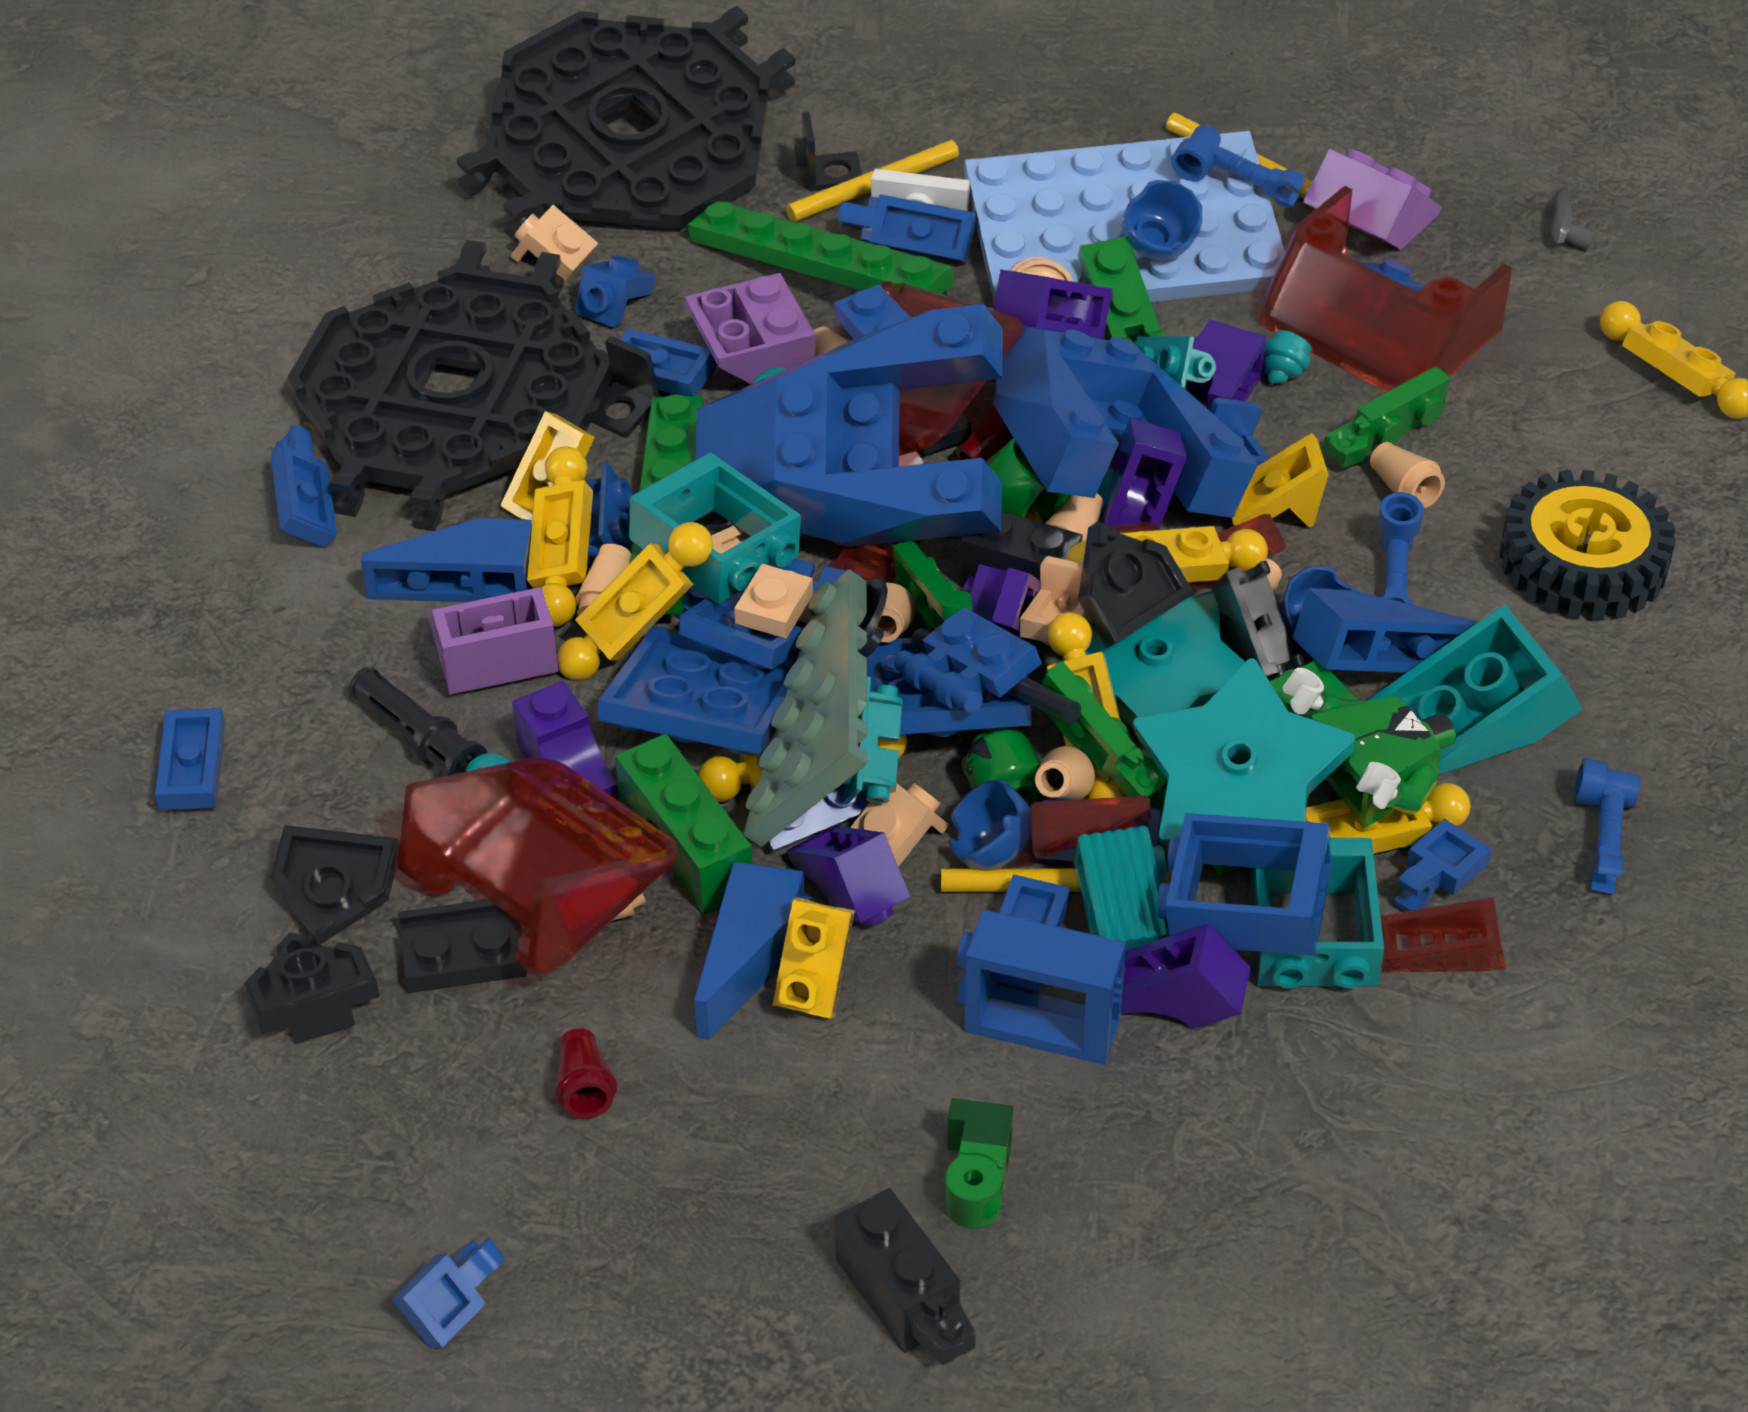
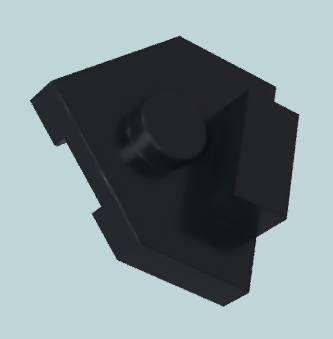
[1078,522,1194,648]
[271,825,401,945]
[244,932,380,1043]

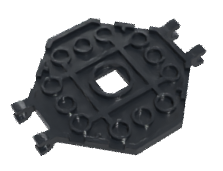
[457,6,796,242]
[287,240,613,531]

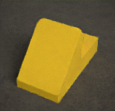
[500,411,595,520]
[1232,433,1329,530]

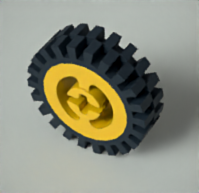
[1499,470,1676,620]

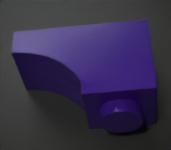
[993,269,1112,339]
[1187,319,1267,410]
[1101,418,1187,533]
[963,564,1041,643]
[512,680,619,820]
[787,825,910,926]
[1121,923,1251,1029]

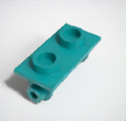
[1136,336,1216,389]
[842,677,903,804]

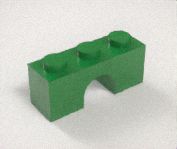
[615,733,752,915]

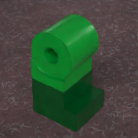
[946,1098,1014,1229]

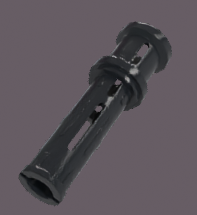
[349,667,488,789]

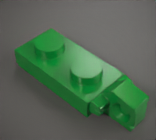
[1323,367,1450,468]
[1041,661,1168,807]

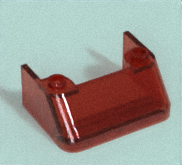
[1260,185,1512,392]

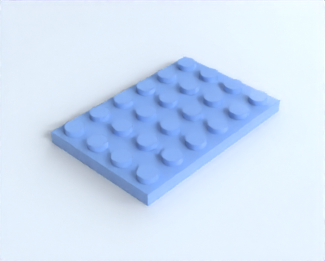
[964,131,1292,303]

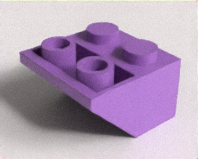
[1303,148,1442,250]
[685,273,816,384]
[427,587,558,695]

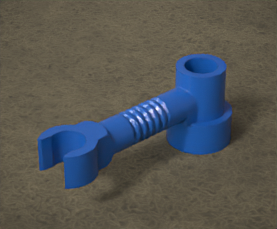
[1171,125,1305,207]
[1378,492,1424,605]
[1573,758,1641,895]

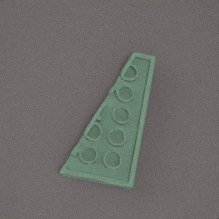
[743,569,867,847]

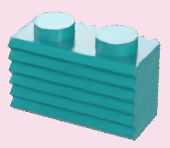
[1074,826,1169,951]

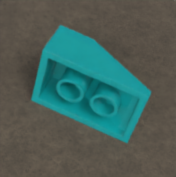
[1367,604,1583,775]

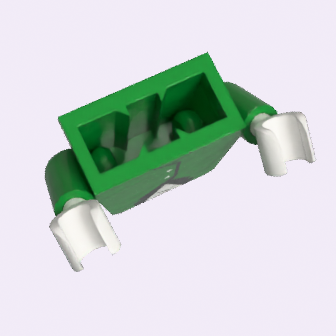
[1282,668,1456,828]

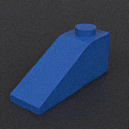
[361,518,532,602]
[1292,588,1477,673]
[694,862,814,1040]

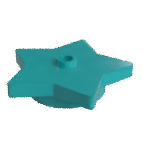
[1085,591,1245,731]
[1133,659,1355,850]

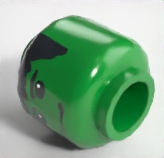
[961,729,1041,807]

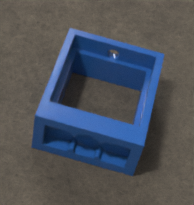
[1157,813,1333,956]
[956,910,1126,1065]

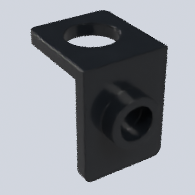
[794,112,862,192]
[591,336,660,437]

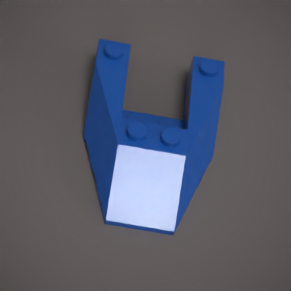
[695,304,1003,547]
[991,321,1258,518]

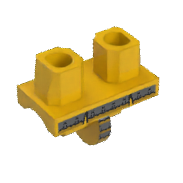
[773,897,855,1019]

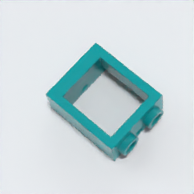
[629,452,801,604]
[1249,838,1384,989]

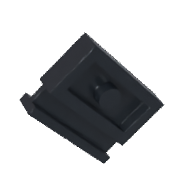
[398,895,527,993]

